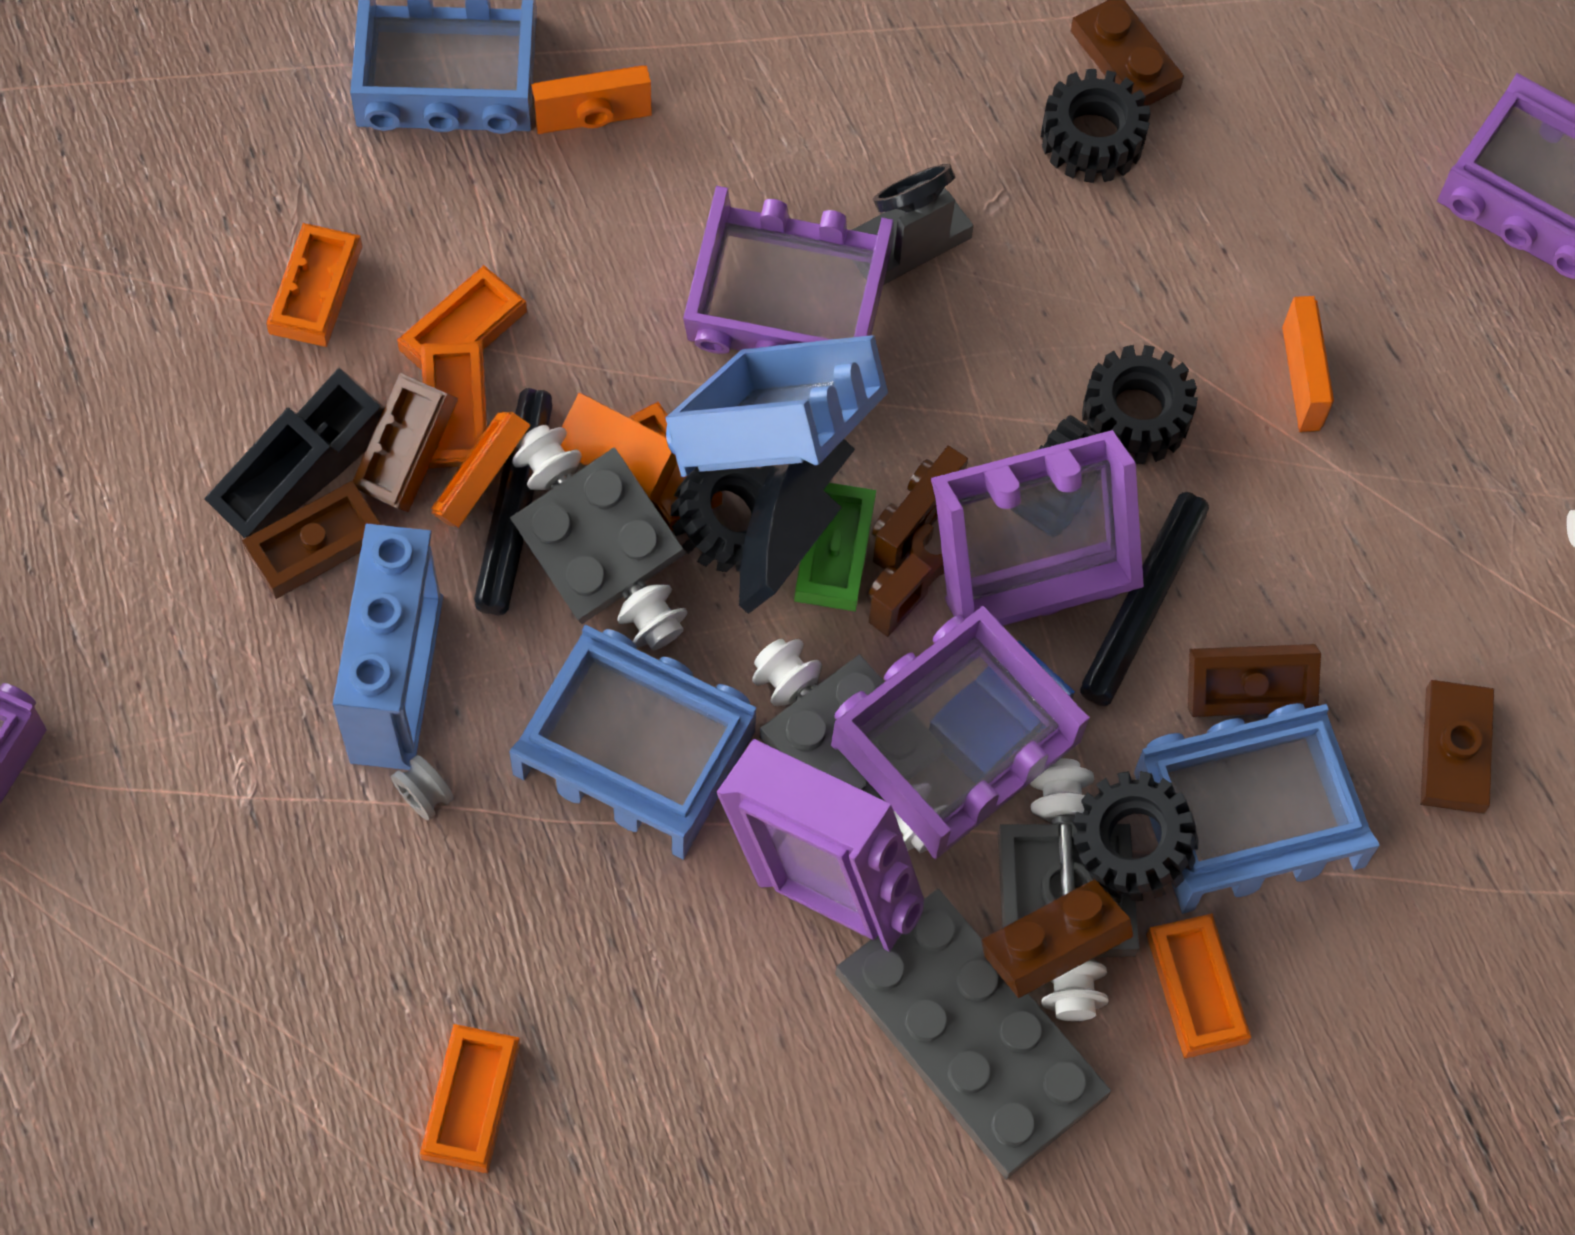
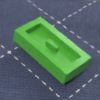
[794,482,876,612]

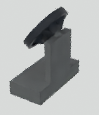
[851,164,974,285]

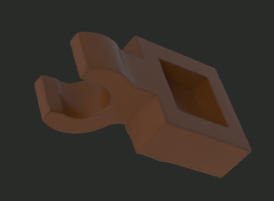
[869,523,944,637]

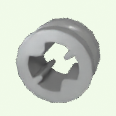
[391,755,454,820]

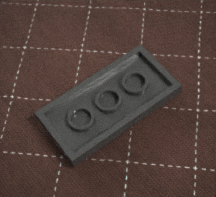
[835,888,1111,1180]

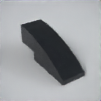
[204,368,384,538]
[739,422,855,614]

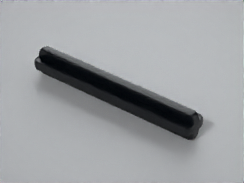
[474,388,553,616]
[1080,492,1209,706]

